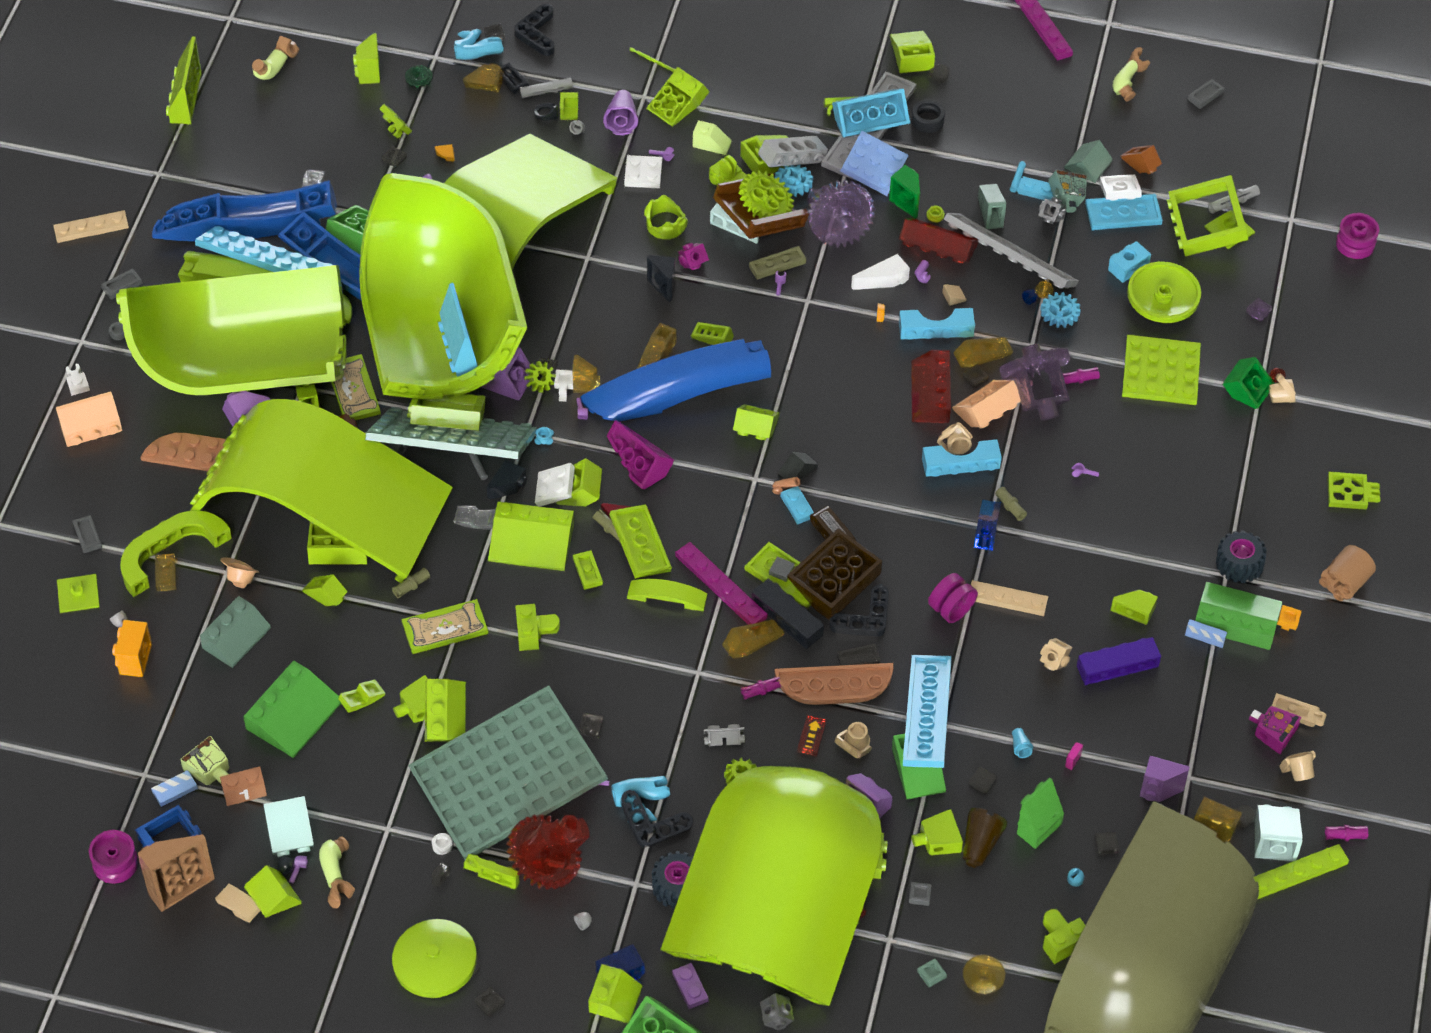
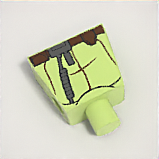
[181,736,229,785]

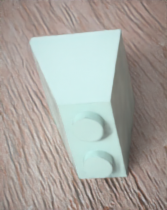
[264,796,314,857]
[1255,804,1302,861]

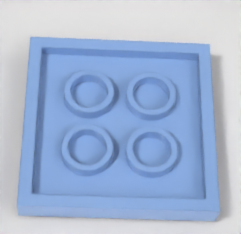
[840,131,908,196]

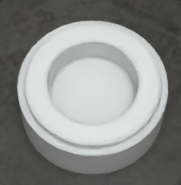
[432,833,453,855]

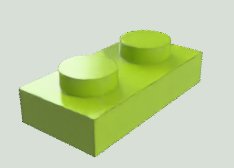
[573,550,603,590]

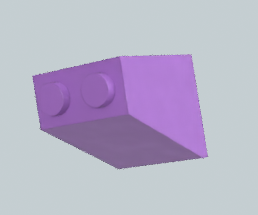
[481,347,530,400]

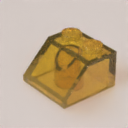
[1194,797,1242,843]

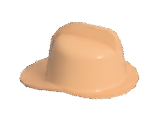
[221,557,259,589]

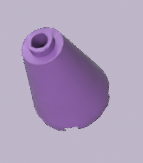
[603,90,638,135]

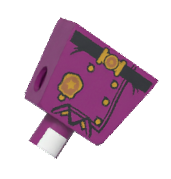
[1249,706,1302,755]

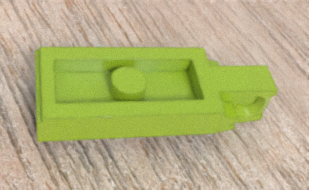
[464,854,519,889]

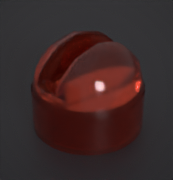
[1269,368,1286,383]

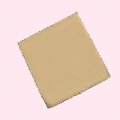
[942,284,966,306]

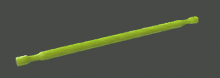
[630,47,700,82]

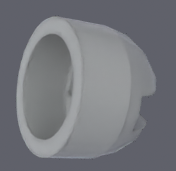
[569,120,585,134]
[110,610,127,627]
[574,912,592,930]

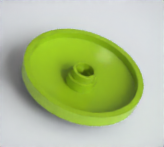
[1127,262,1201,323]
[392,919,477,998]

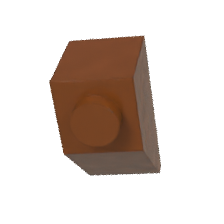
[1121,145,1162,174]

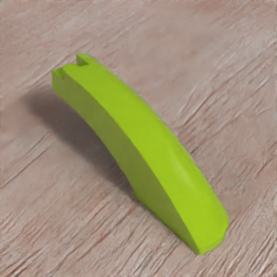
[178,251,352,323]

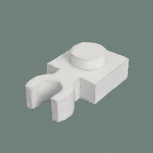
[66,363,90,395]

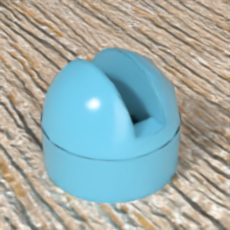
[1067,868,1084,886]

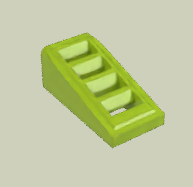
[691,322,734,345]

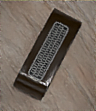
[810,506,857,542]

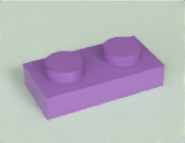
[672,963,708,1009]

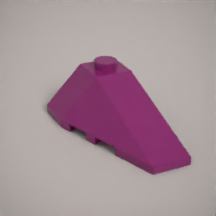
[607,420,674,490]

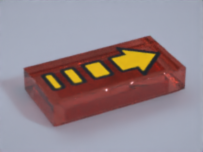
[797,715,827,756]

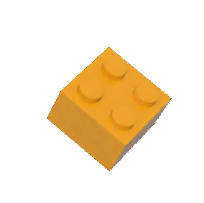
[112,620,152,677]

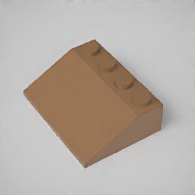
[137,834,215,912]

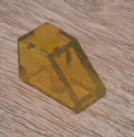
[463,63,503,92]
[572,355,601,394]

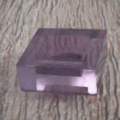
[1246,298,1273,322]

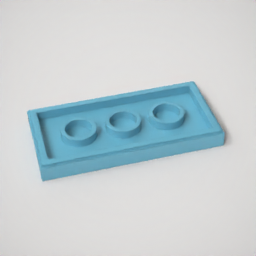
[1085,194,1163,230]

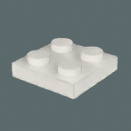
[624,155,662,188]
[1100,175,1142,201]
[535,463,575,507]

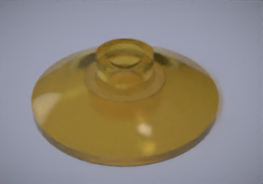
[963,955,1005,994]

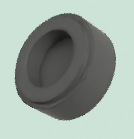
[109,322,125,340]

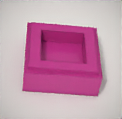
[1065,742,1083,770]

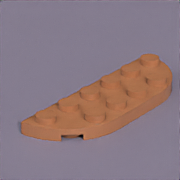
[141,432,226,471]
[775,663,893,705]

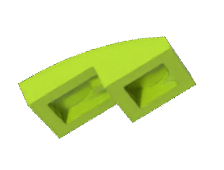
[338,679,385,713]

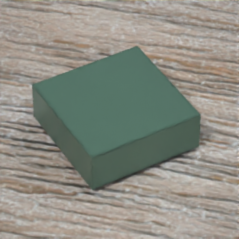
[917,959,947,987]

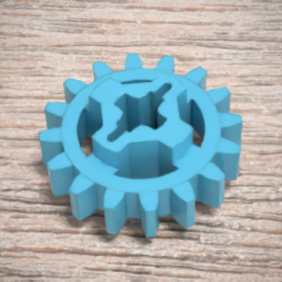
[775,165,813,197]
[1040,292,1081,328]

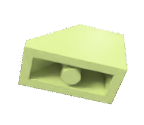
[693,120,732,155]

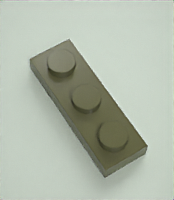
[749,246,806,280]

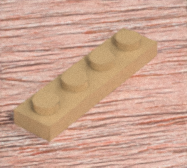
[53,210,129,243]
[971,580,1048,616]

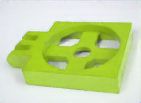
[1328,472,1380,510]

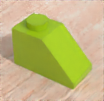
[302,575,347,606]
[1111,590,1158,625]

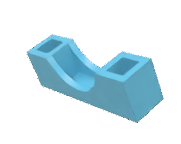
[899,308,975,339]
[922,439,1002,477]

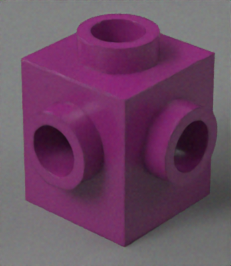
[678,243,709,270]

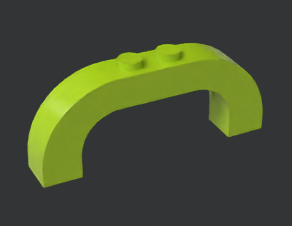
[120,510,232,597]

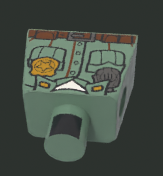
[1049,170,1087,213]

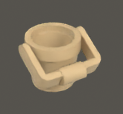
[1269,373,1296,403]
[937,422,973,455]
[835,722,872,758]
[1279,751,1316,781]

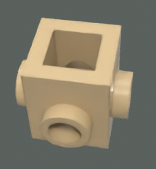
[1040,638,1073,671]

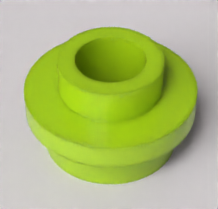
[926,206,944,222]

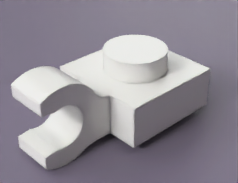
[554,370,575,402]

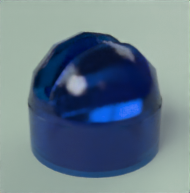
[1022,289,1038,305]

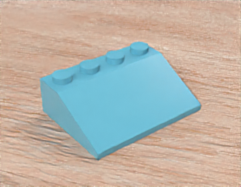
[438,283,478,377]

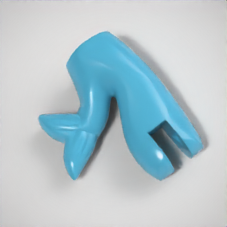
[454,29,503,60]
[611,776,670,823]

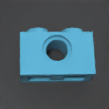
[1108,241,1151,283]

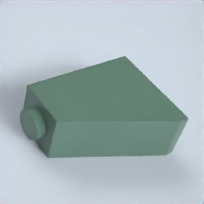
[978,184,1006,229]

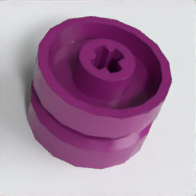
[1336,213,1380,259]
[928,573,978,623]
[88,830,138,884]

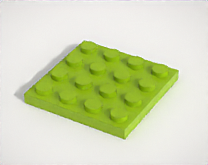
[1122,335,1201,405]

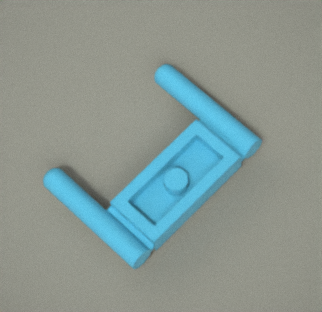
[1010,161,1053,200]

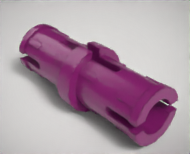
[1060,367,1100,385]
[740,677,781,700]
[1325,825,1368,841]

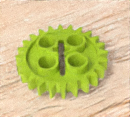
[738,171,794,219]

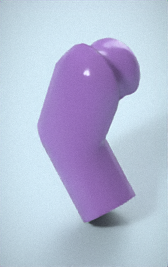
[915,260,931,283]

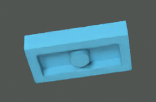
[780,486,814,525]

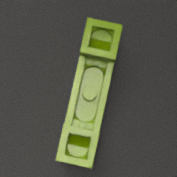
[627,579,707,612]

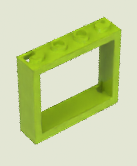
[1167,175,1249,257]
[407,394,486,431]

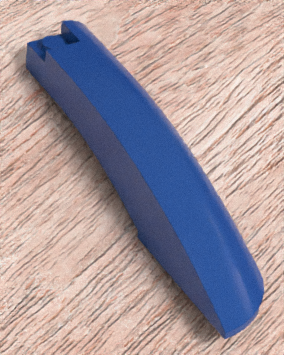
[152,180,337,241]
[278,211,362,301]
[581,339,771,421]

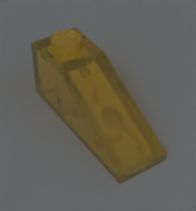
[953,337,1013,368]
[722,620,784,659]

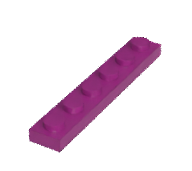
[1015,0,1073,61]
[675,542,767,629]

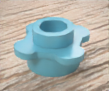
[534,427,554,445]

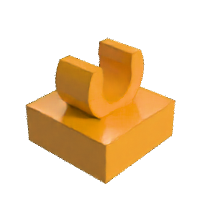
[1277,605,1301,631]

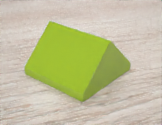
[244,865,302,918]

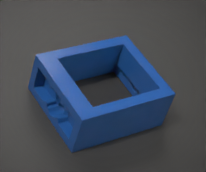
[135,805,202,848]

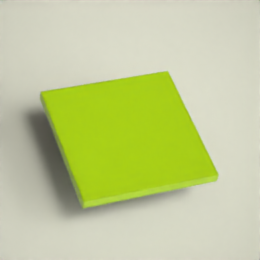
[1204,210,1255,249]
[57,574,100,613]

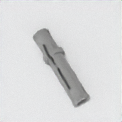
[520,77,573,98]
[1208,185,1260,214]

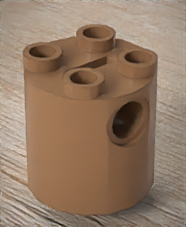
[1319,545,1376,601]

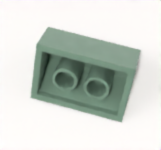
[200,596,271,668]

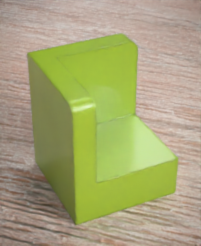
[560,92,578,120]

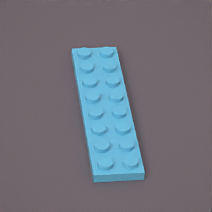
[195,226,340,272]
[903,655,951,768]

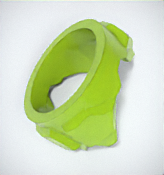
[644,195,688,239]

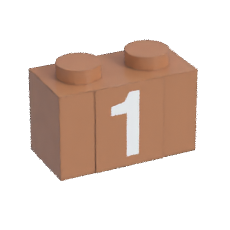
[220,767,267,806]

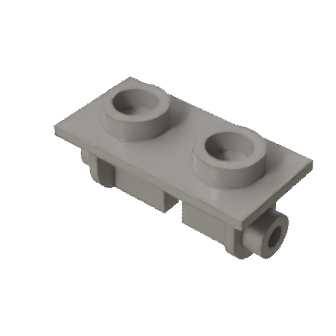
[703,724,745,747]

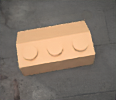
[952,380,1023,429]
[56,391,122,447]

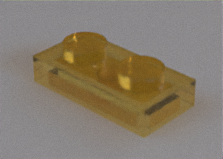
[155,554,176,591]

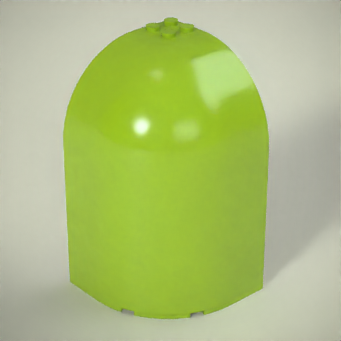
[359,173,527,399]
[116,265,347,395]
[660,766,881,1006]

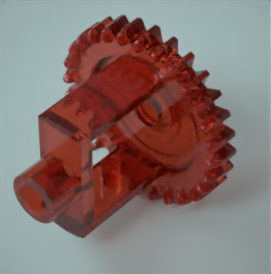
[506,814,590,890]

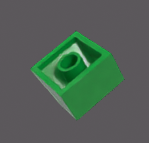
[889,165,920,219]
[1222,357,1275,409]

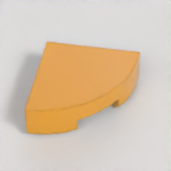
[435,144,455,162]
[876,303,885,322]

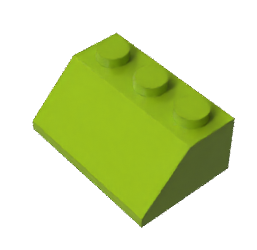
[425,679,466,742]

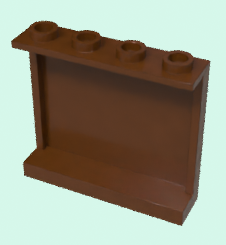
[713,173,810,239]

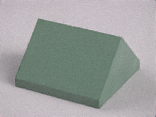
[1065,140,1113,183]

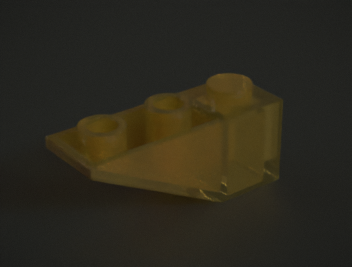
[636,323,676,369]

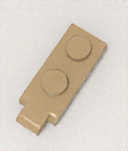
[1272,693,1327,727]

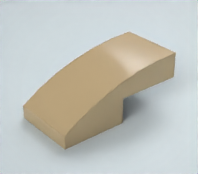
[215,884,261,923]

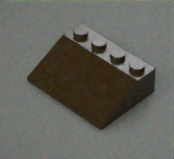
[787,528,882,620]

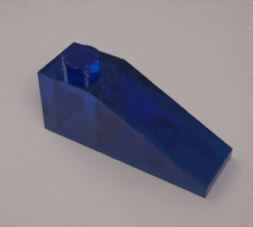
[974,500,1001,551]

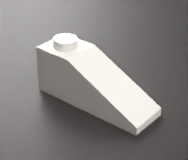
[851,254,910,290]

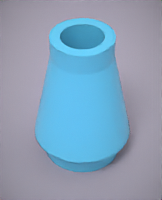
[1012,728,1033,758]

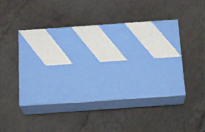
[1185,620,1227,648]
[151,770,198,807]

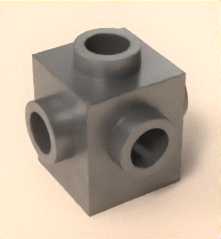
[1038,197,1066,224]
[760,993,794,1030]

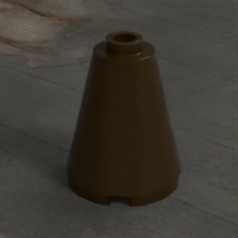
[963,808,1008,868]

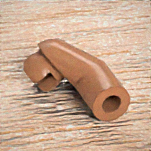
[772,477,800,494]

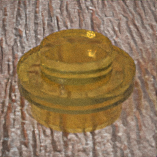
[1035,281,1053,298]

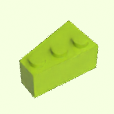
[307,521,368,564]

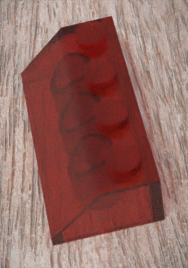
[899,218,979,264]
[911,350,951,423]

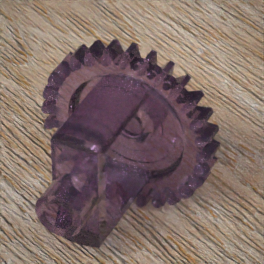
[807,180,875,247]
[1000,344,1070,421]

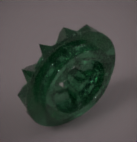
[405,65,433,88]

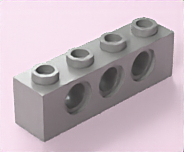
[758,136,828,167]

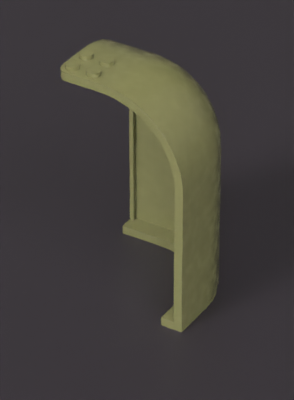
[1044,801,1259,1033]

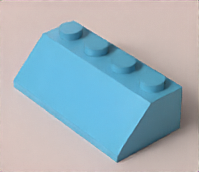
[832,88,910,137]

